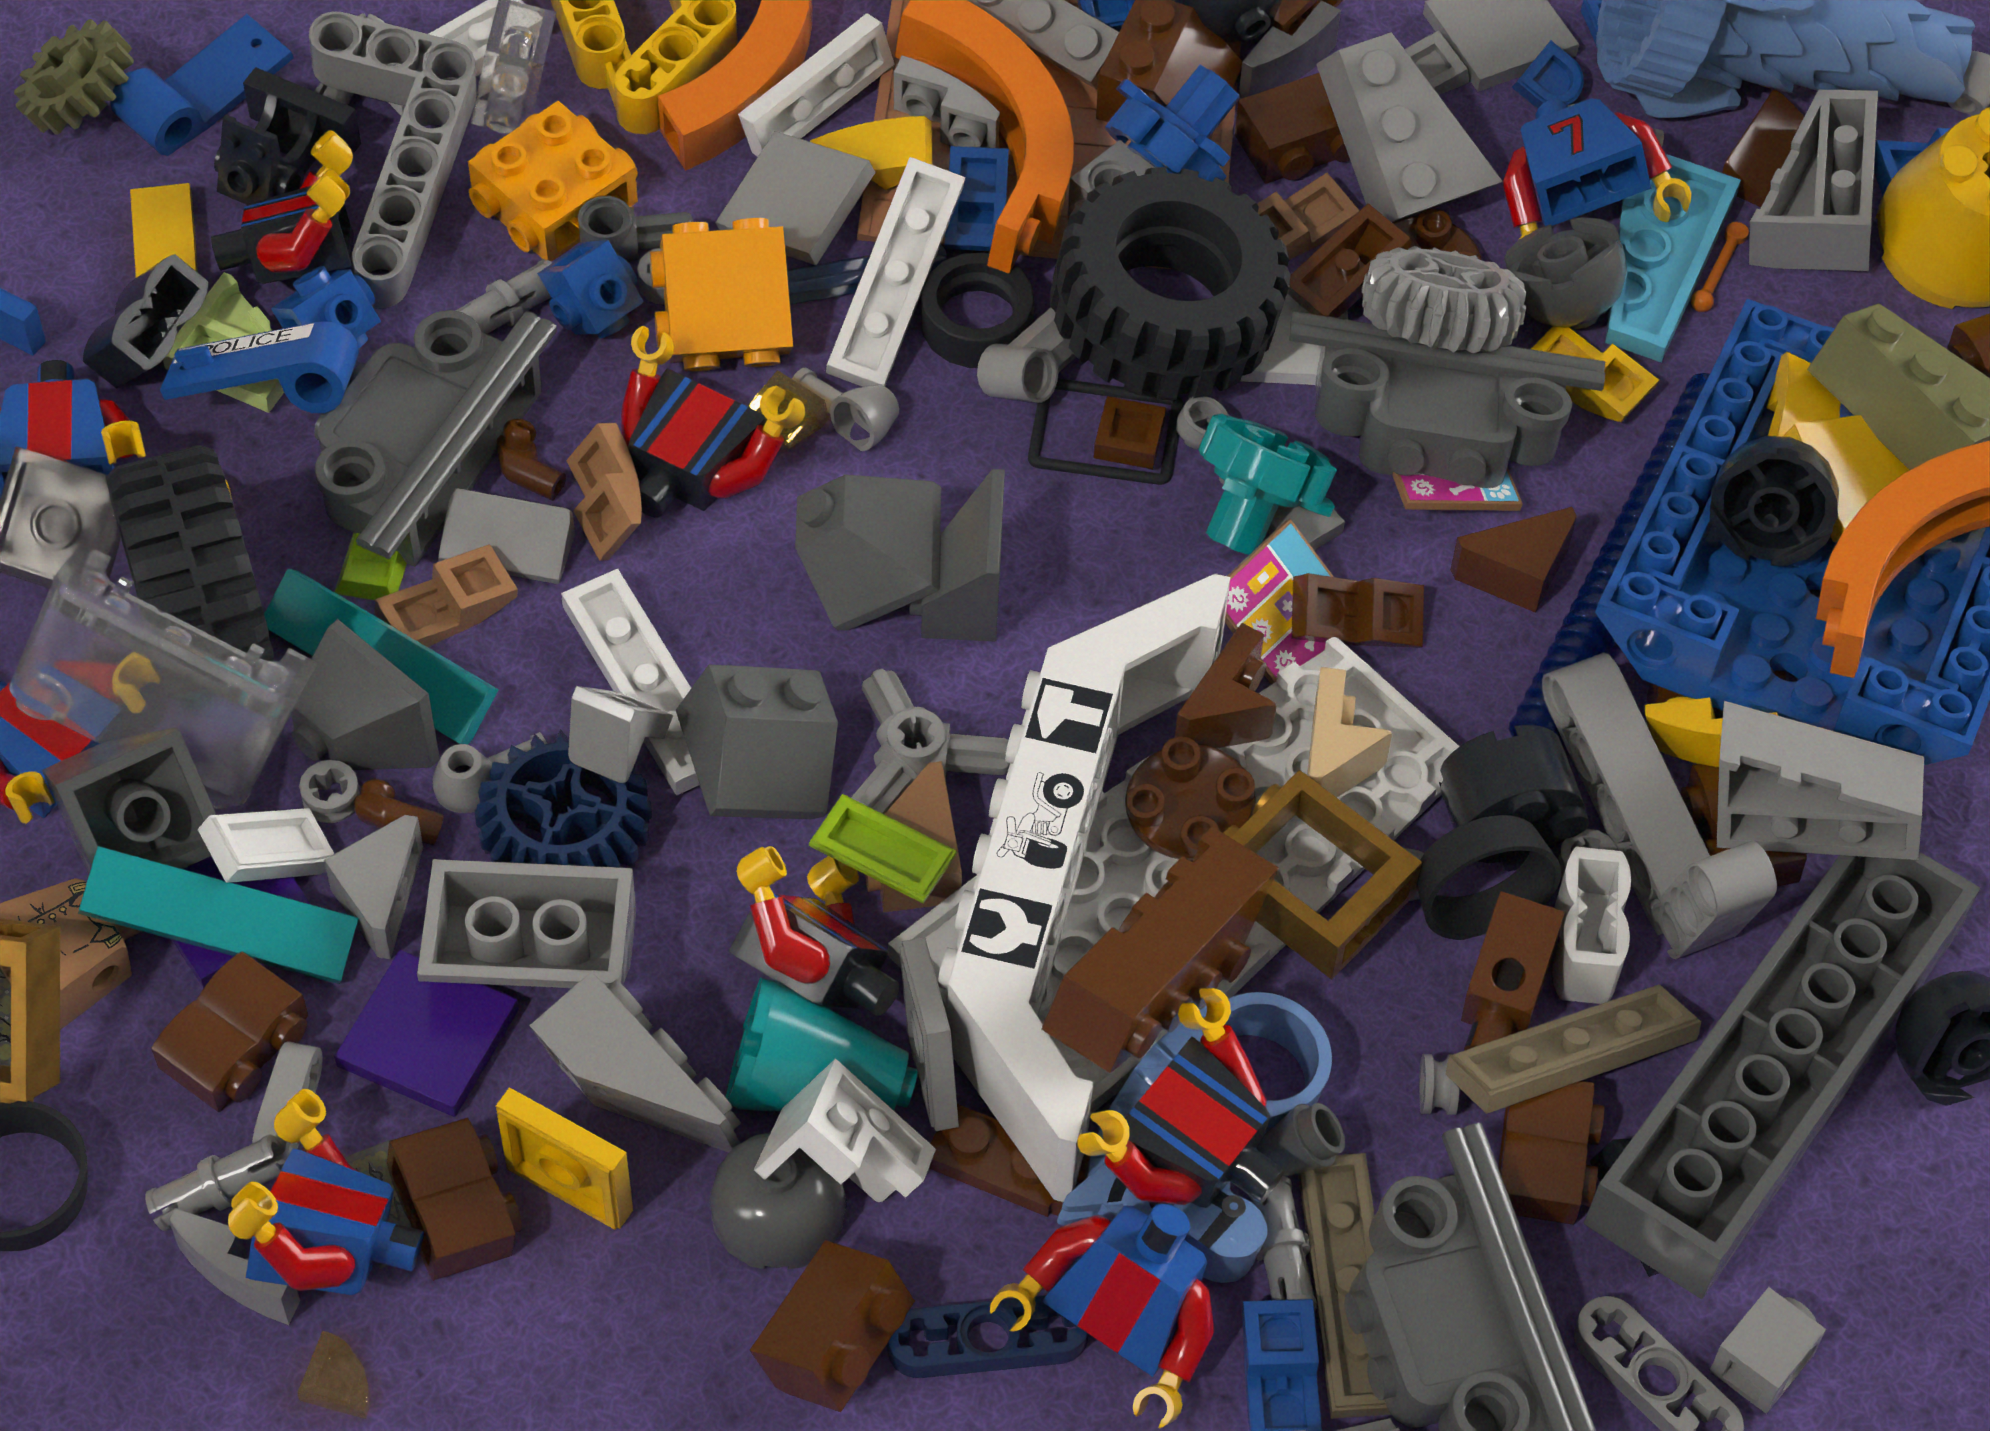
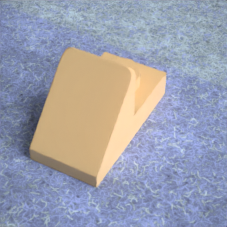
[1307,667,1392,797]

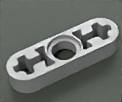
[1574,1296,1744,1431]

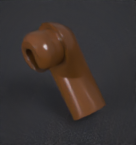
[496,419,566,501]
[354,779,444,846]

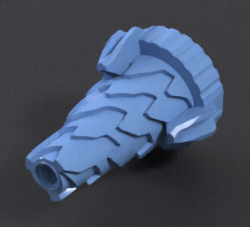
[1596,0,1975,118]

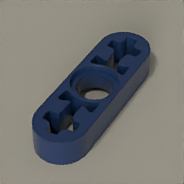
[887,1295,1088,1378]

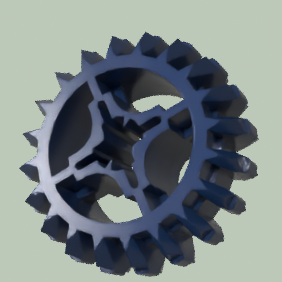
[475,729,652,868]

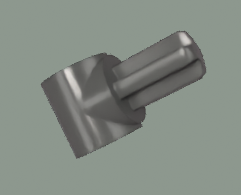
[578,196,693,263]

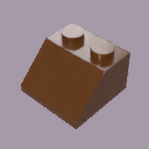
[1096,0,1243,140]

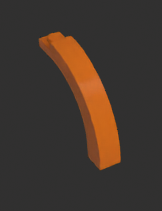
[658,0,812,171]
[895,0,1074,274]
[1816,440,1990,678]

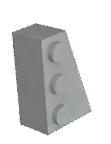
[1316,32,1503,222]
[1749,90,1878,271]
[1717,701,1924,860]

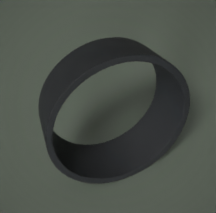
[1417,815,1561,940]
[0,1101,88,1251]

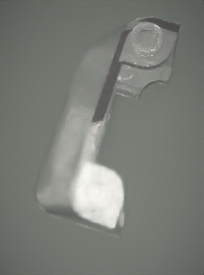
[9,542,318,809]

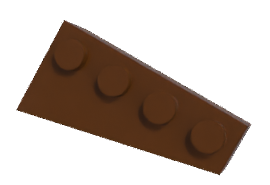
[1041,827,1279,1073]

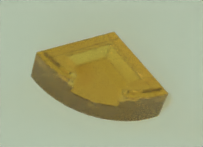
[297,1330,370,1419]

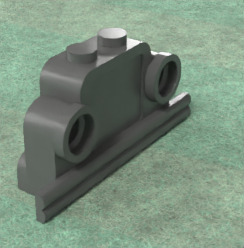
[314,310,557,567]
[1289,311,1605,488]
[1344,1123,1596,1431]

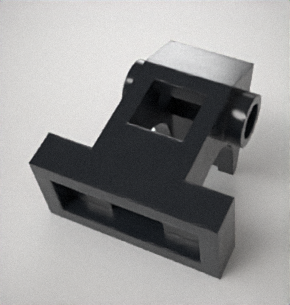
[214,67,361,205]

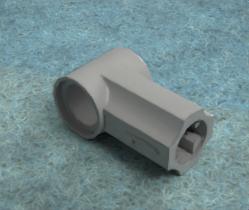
[977,308,1076,403]

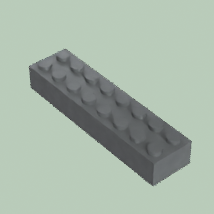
[1584,851,1981,1299]

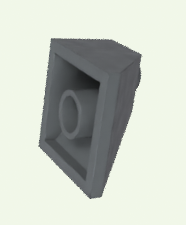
[910,469,1005,642]
[795,474,941,631]
[288,619,440,770]

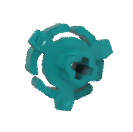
[1198,414,1337,555]

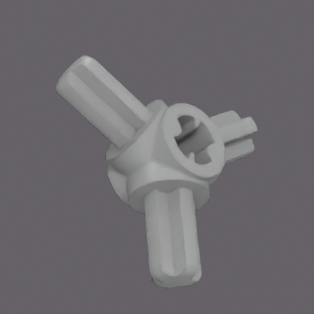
[851,669,1010,814]

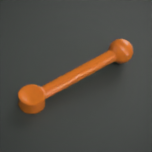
[1691,222,1749,312]

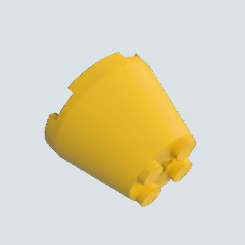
[1876,107,1990,309]

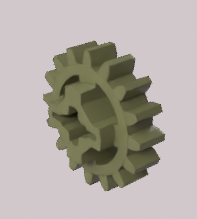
[14,19,134,135]

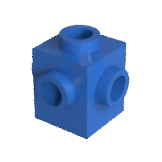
[537,240,644,338]
[271,266,381,348]

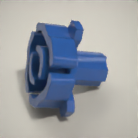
[1105,64,1240,182]

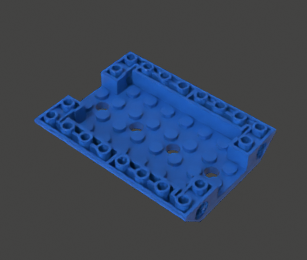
[1595,299,1990,765]

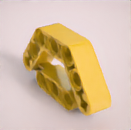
[551,0,738,134]

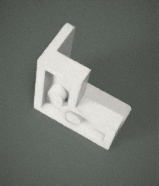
[754,1058,936,1202]

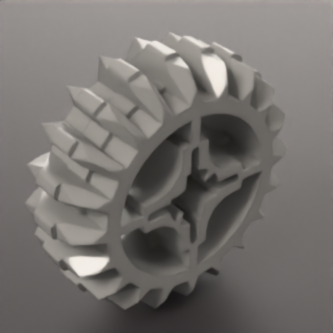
[1362,246,1526,353]

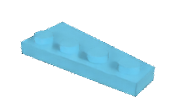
[1605,154,1741,363]

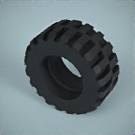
[1050,167,1291,400]
[105,445,276,703]

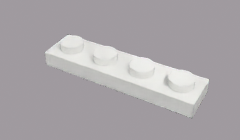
[826,157,965,387]
[561,569,700,796]

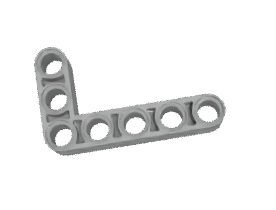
[309,11,477,308]
[1542,653,1777,959]

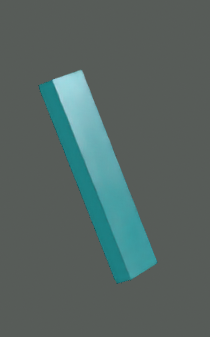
[264,569,499,745]
[78,846,358,984]

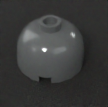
[1504,217,1627,330]
[709,1132,847,1270]

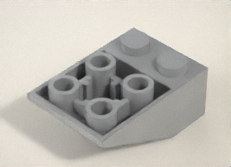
[529,971,741,1152]

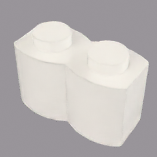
[1552,847,1631,1004]

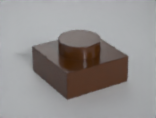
[1093,396,1166,470]

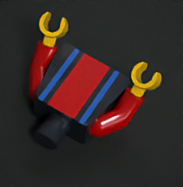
[211,130,354,284]
[621,326,805,518]
[729,846,899,1016]
[1077,988,1285,1208]

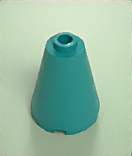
[725,977,918,1112]

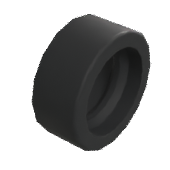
[921,253,1035,368]

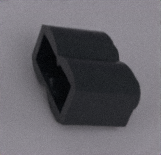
[83,254,208,389]

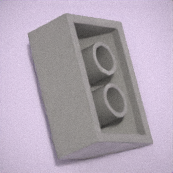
[417,859,636,988]

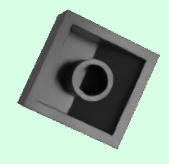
[675,664,838,819]
[42,727,216,875]

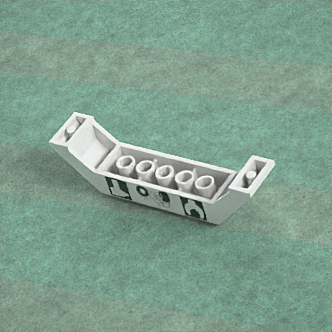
[938,574,1231,1202]

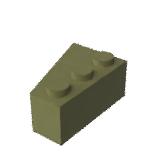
[1807,303,1990,470]

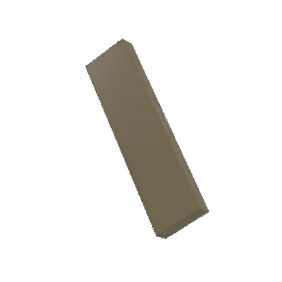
[1446,984,1701,1114]
[1298,1153,1391,1419]

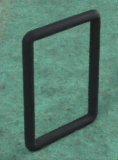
[1028,378,1183,485]

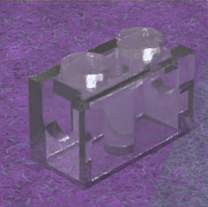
[471,0,556,133]

